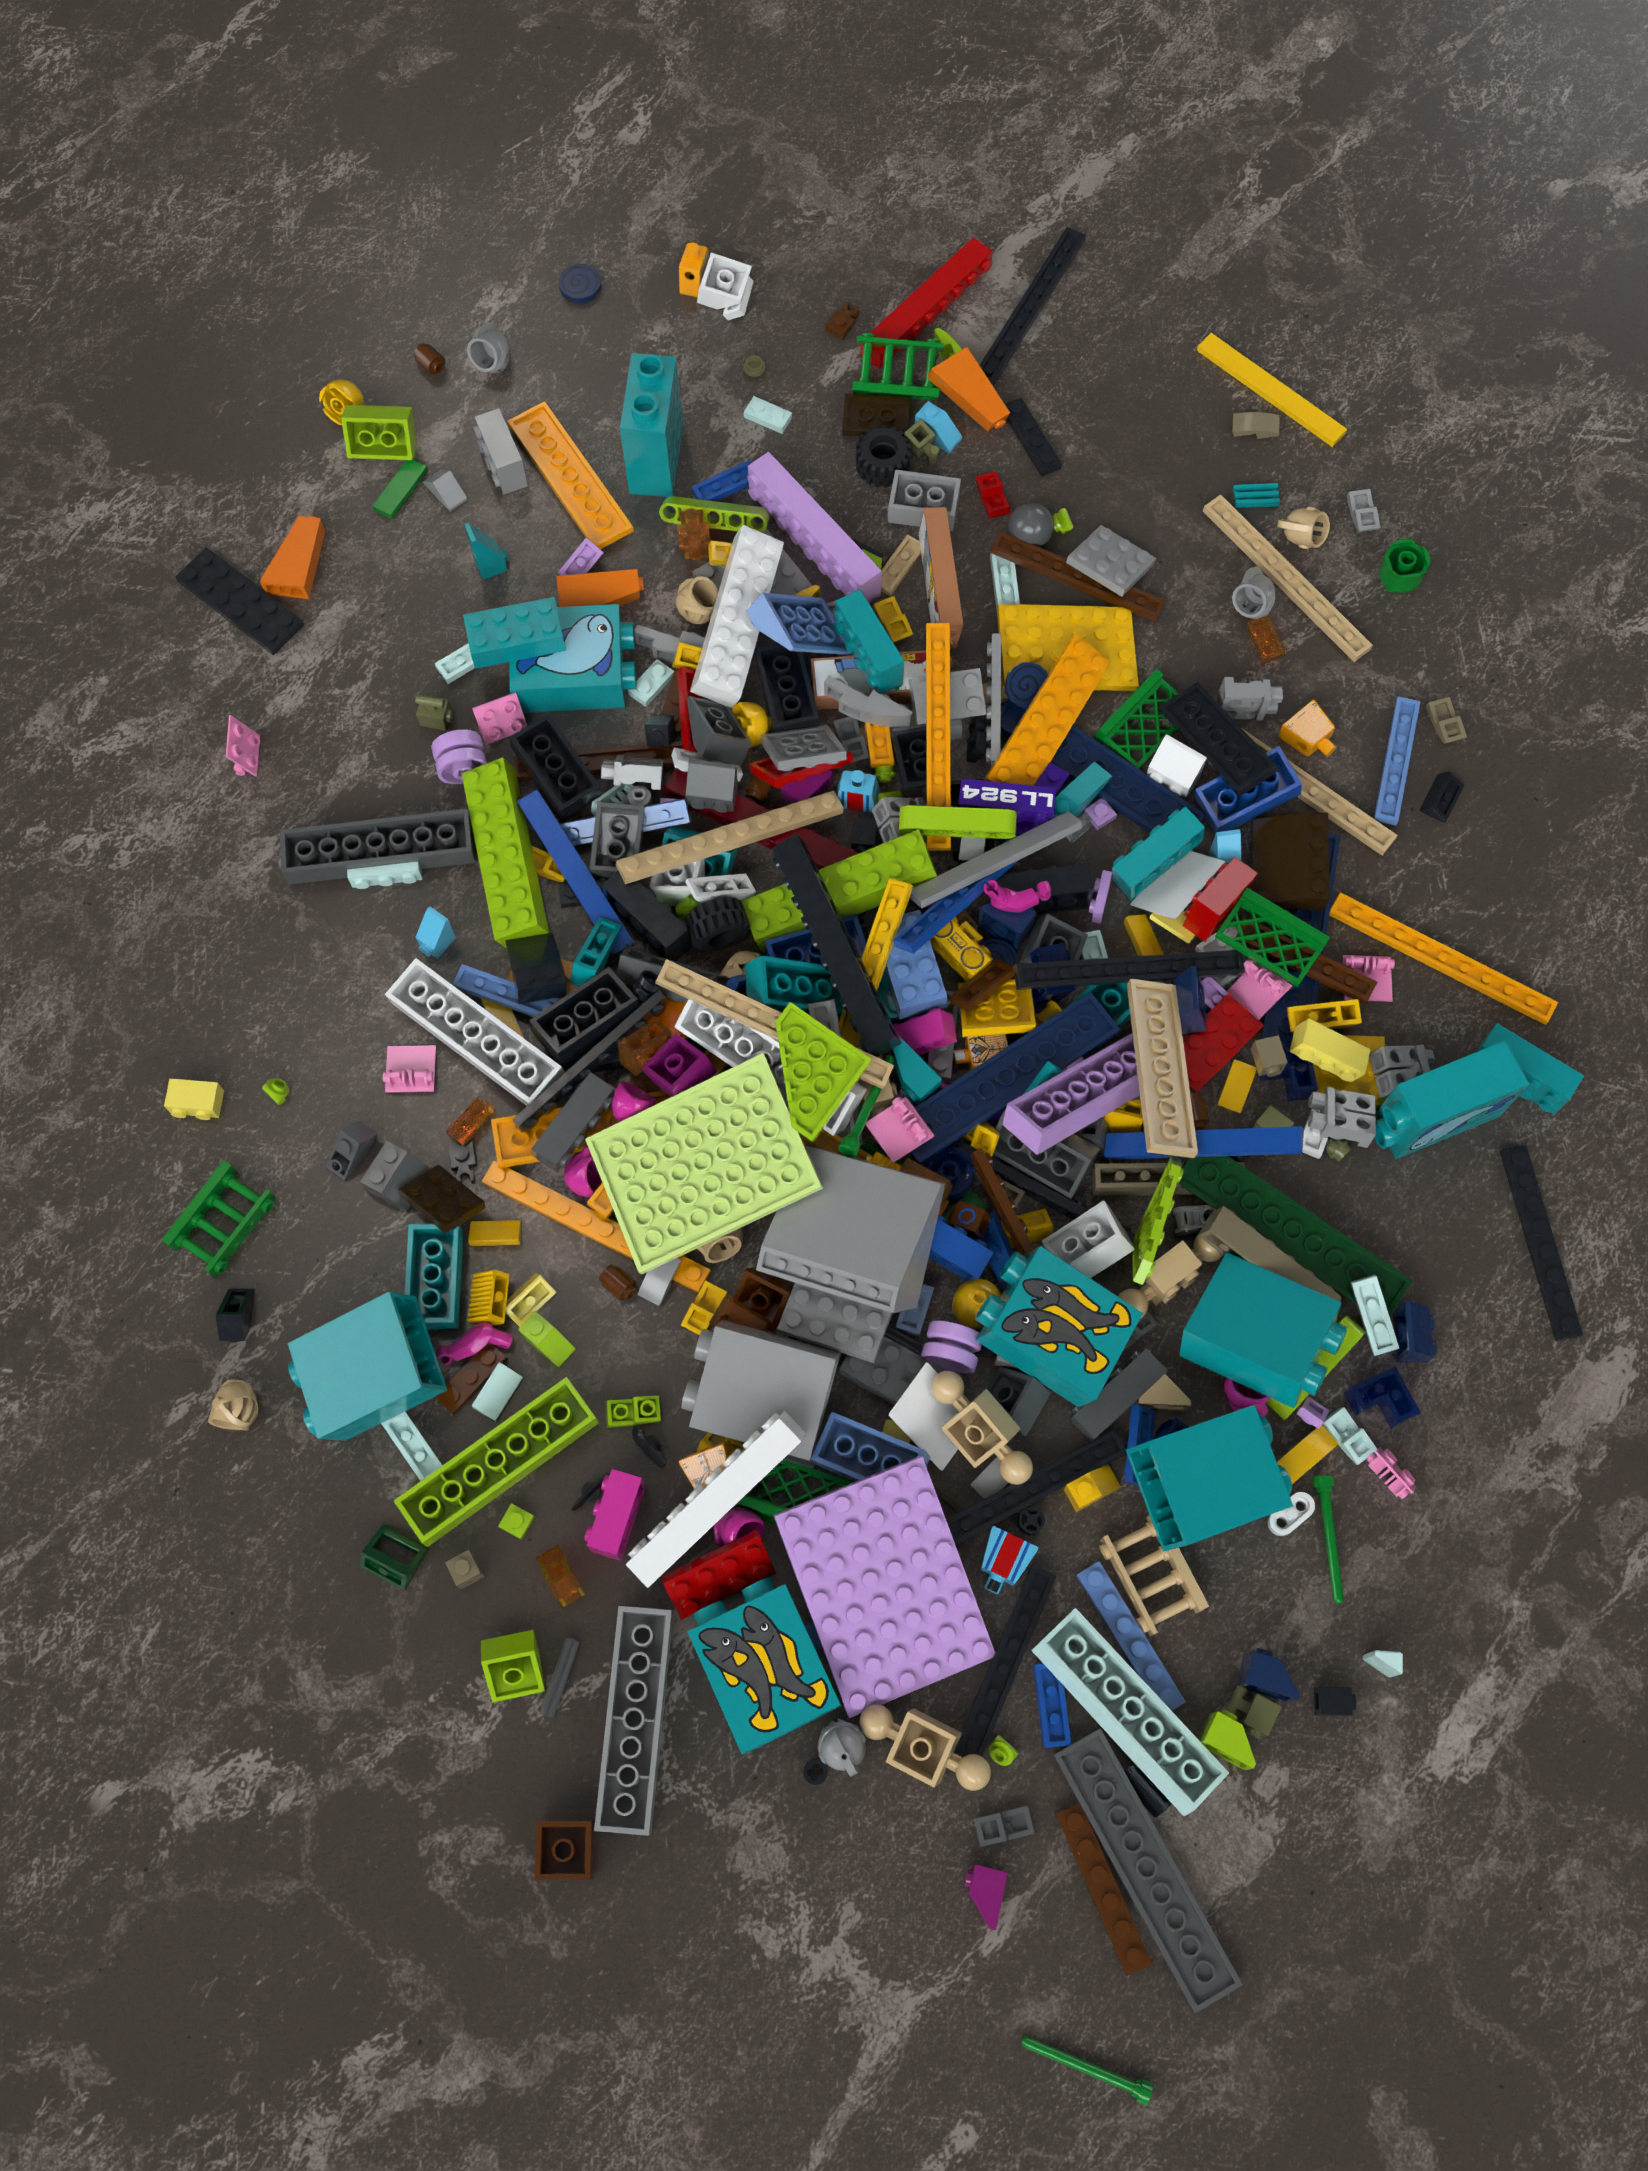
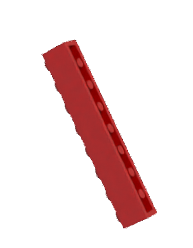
[860,237,993,369]

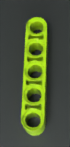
[659,496,770,533]
[899,805,1017,839]
[1266,1315,1366,1421]

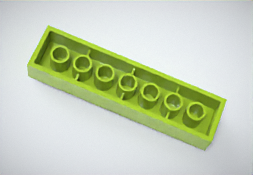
[461,757,549,948]
[742,829,938,952]
[394,1377,599,1547]

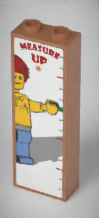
[918,507,963,650]
[811,650,953,710]

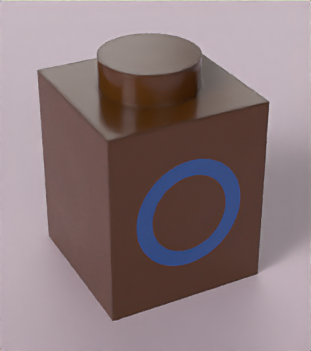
[948,1201,991,1240]

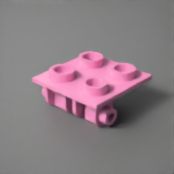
[472,692,527,745]
[226,715,260,776]
[1342,955,1395,1002]
[1226,959,1292,1020]
[383,1045,436,1093]
[865,1097,934,1163]
[1366,1447,1416,1499]

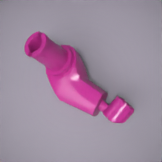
[983,880,1051,913]
[436,1322,513,1365]

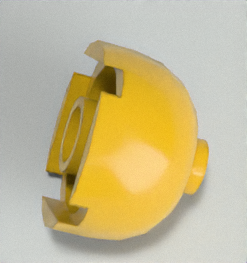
[319,379,365,425]
[732,702,771,748]
[952,1278,1001,1330]

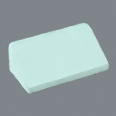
[472,1362,523,1422]
[1363,1650,1403,1677]

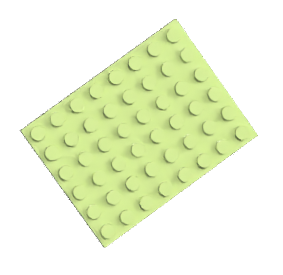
[585,1053,823,1274]

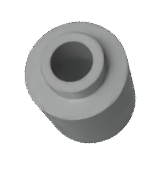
[628,786,652,806]

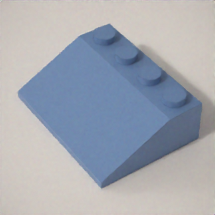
[746,593,852,655]

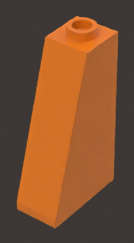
[927,347,1010,432]
[260,516,325,599]
[556,569,644,607]

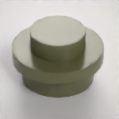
[744,355,765,377]

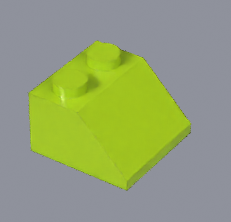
[481,1629,545,1703]
[1197,1710,1256,1770]

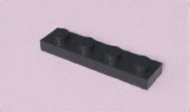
[1005,398,1062,477]

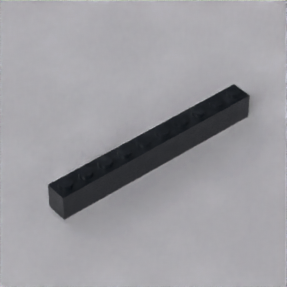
[772,834,902,1057]

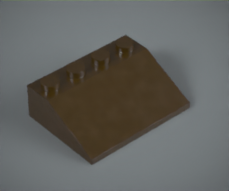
[1252,811,1330,911]

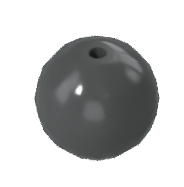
[1008,502,1054,547]

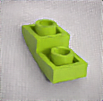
[934,328,962,360]
[605,1395,661,1428]

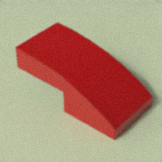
[975,471,1010,519]

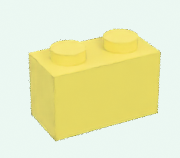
[164,1078,224,1120]

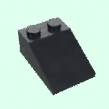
[891,726,951,791]
[505,933,567,1004]

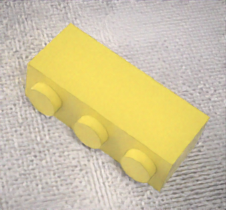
[1289,1018,1371,1082]

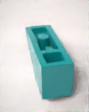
[464,523,509,580]
[1053,762,1112,819]
[570,917,622,986]
[890,1035,942,1105]

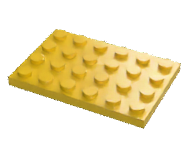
[997,604,1139,691]

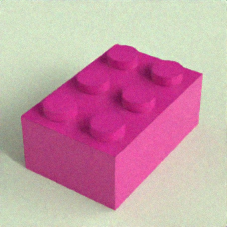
[584,1469,646,1561]

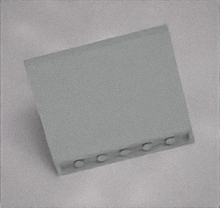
[756,1145,946,1313]

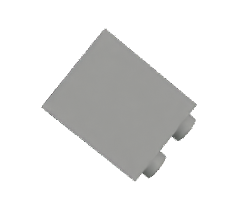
[681,1320,841,1461]

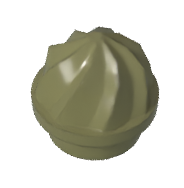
[1326,1138,1352,1162]

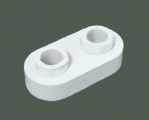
[1268,1492,1315,1536]

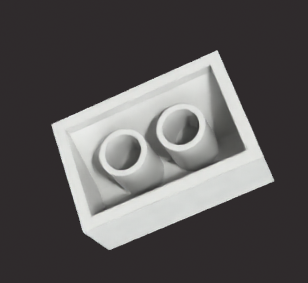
[1042,1200,1135,1278]

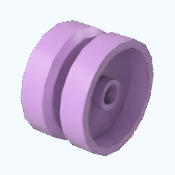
[431,730,487,784]
[921,1321,982,1374]

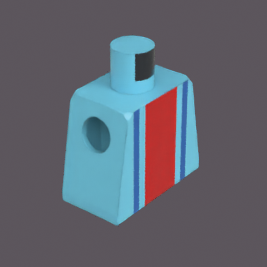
[836,770,881,813]
[980,1526,1039,1595]

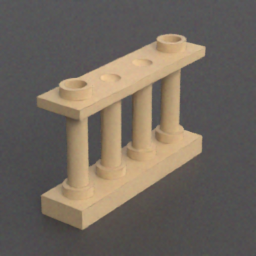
[1099,1515,1209,1637]

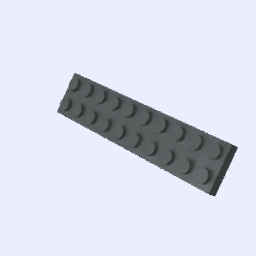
[1053,1729,1243,2014]

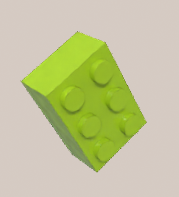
[341,405,417,460]

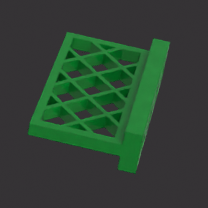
[1093,669,1179,769]
[1215,888,1330,987]
[736,1460,853,1525]

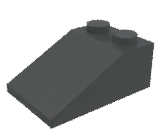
[687,696,752,765]
[590,802,644,879]

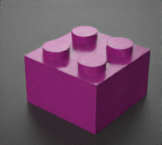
[642,1033,717,1097]

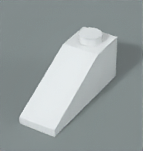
[685,874,756,904]

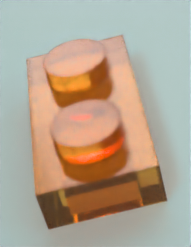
[1246,615,1285,664]
[445,1096,496,1146]

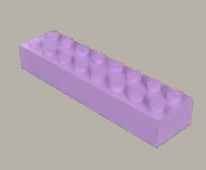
[747,452,882,604]
[1003,1033,1140,1155]

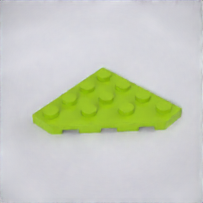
[775,1002,872,1142]
[1132,1155,1184,1285]

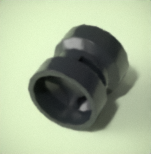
[630,970,661,1004]

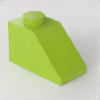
[518,1311,576,1368]

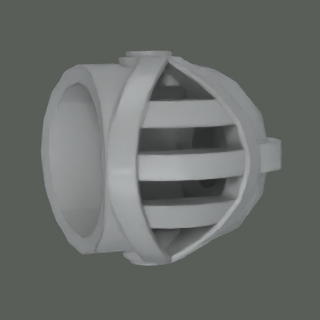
[467,322,510,374]
[1232,566,1275,620]
[817,1719,866,1777]

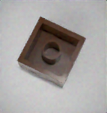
[535,1821,595,1880]

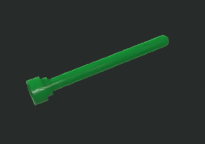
[838,1054,895,1157]
[1312,1476,1344,1604]
[1021,2036,1154,2106]

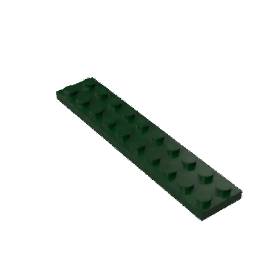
[1177,1156,1412,1316]

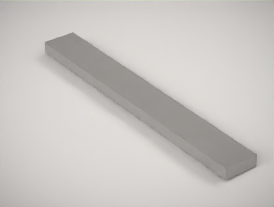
[910,812,1082,908]

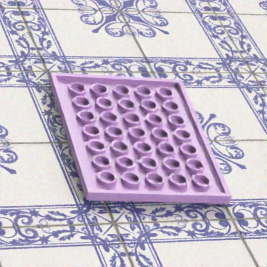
[773,1456,995,1718]

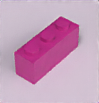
[882,1008,957,1059]

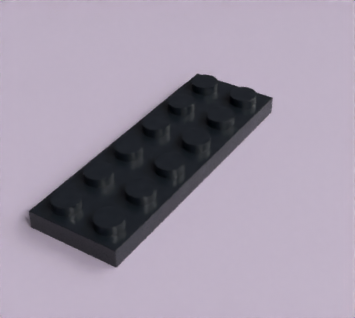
[175,547,304,655]
[1159,682,1278,797]

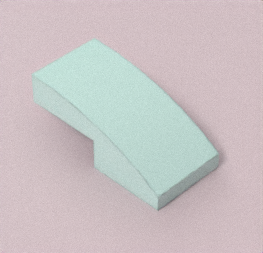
[1323,1407,1377,1465]

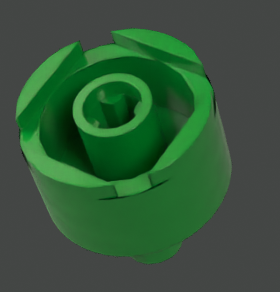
[1379,539,1430,593]

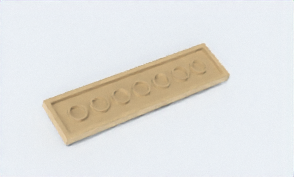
[1127,979,1198,1158]

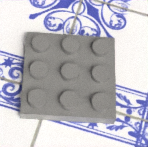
[1066,525,1157,597]
[761,725,847,771]

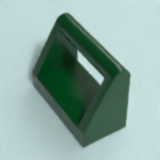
[359,1524,429,1591]

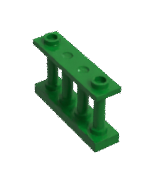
[852,333,944,401]
[161,1160,276,1278]

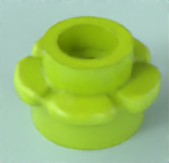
[874,765,896,783]

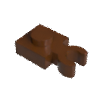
[825,301,859,340]

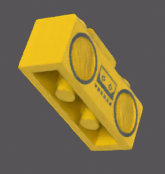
[930,916,993,982]

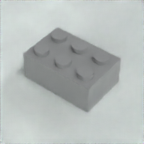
[473,408,528,495]
[888,470,961,531]
[908,668,986,725]

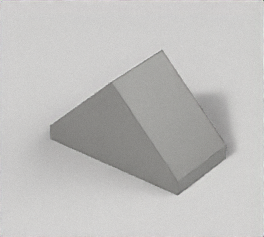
[423,469,468,512]

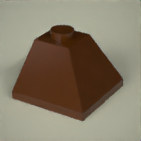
[730,1268,795,1332]

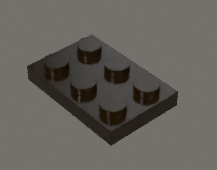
[842,394,910,436]
[399,1164,485,1234]

